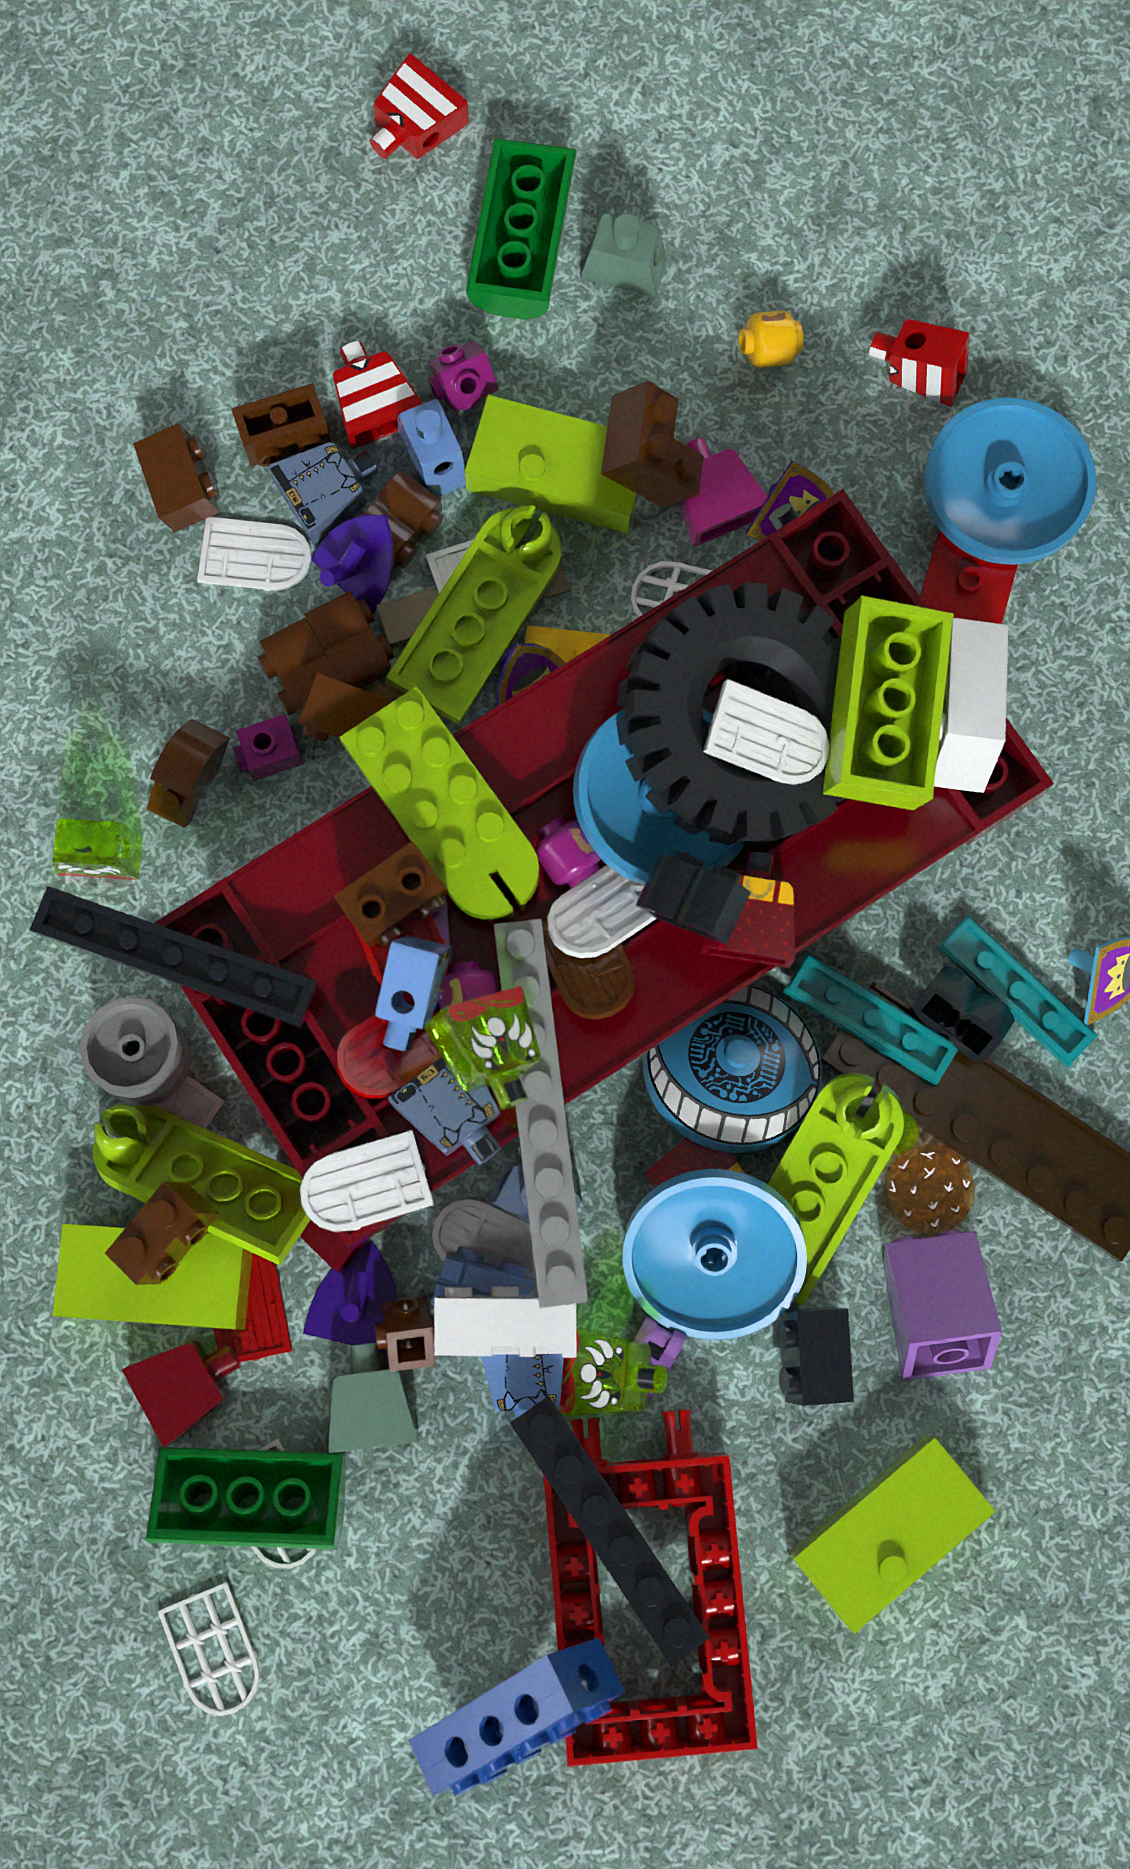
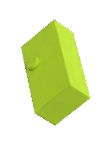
[465,395,639,534]
[823,596,953,810]
[52,1224,252,1329]
[788,1435,996,1634]

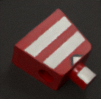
[369,53,469,159]
[869,319,970,408]
[332,341,422,450]

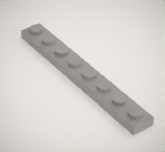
[494,919,588,1308]

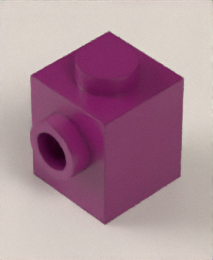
[233,714,304,781]

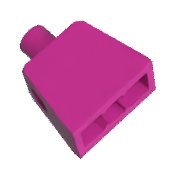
[680,438,768,547]

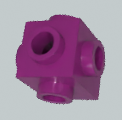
[428,340,499,411]

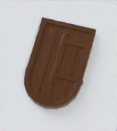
[542,921,636,1020]

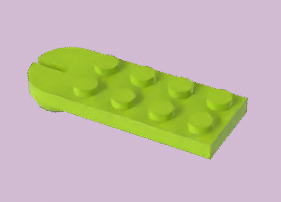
[386,505,562,726]
[339,686,539,920]
[767,1073,905,1306]
[93,1104,311,1266]

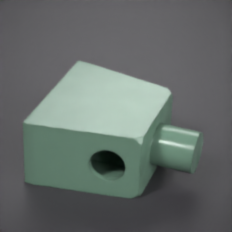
[580,213,667,297]
[328,1343,419,1453]

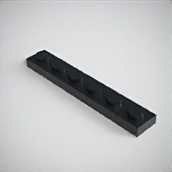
[30,886,318,1028]
[510,1395,710,1666]

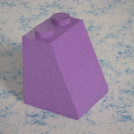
[883,1230,1002,1381]

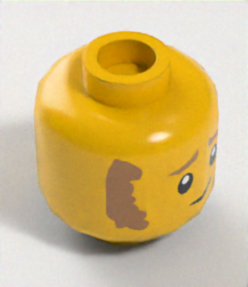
[738,310,803,368]

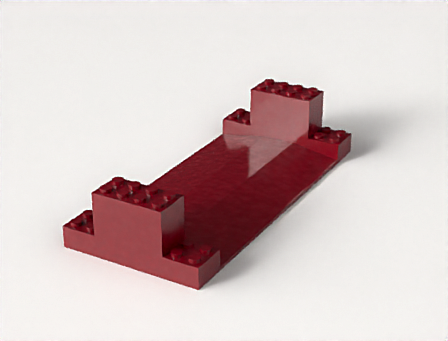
[154,489,1054,1250]

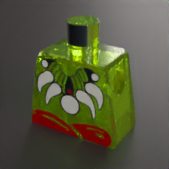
[53,818,143,880]
[424,986,540,1110]
[559,1328,668,1416]

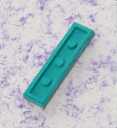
[937,915,1098,1068]
[783,953,958,1085]

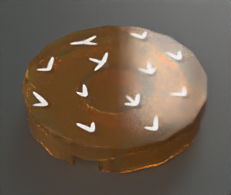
[884,1144,975,1234]

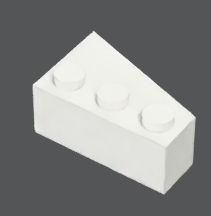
[934,618,1008,793]
[434,1286,577,1358]

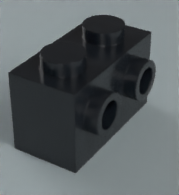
[776,1307,854,1406]

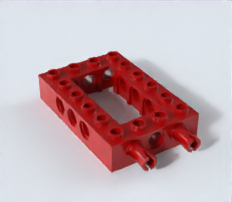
[543,1409,758,1767]

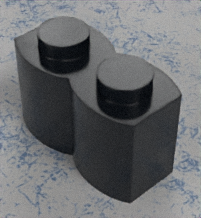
[636,851,751,945]
[912,965,1015,1063]

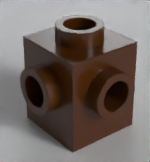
[374,1297,435,1372]

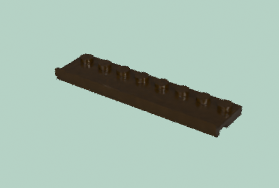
[821,982,1130,1262]

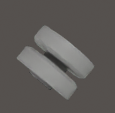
[79,997,192,1106]

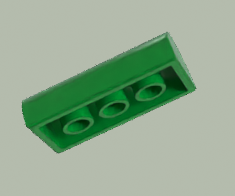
[466,138,576,319]
[146,1447,346,1550]

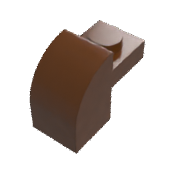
[146,719,230,828]

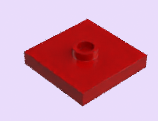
[920,531,1018,624]

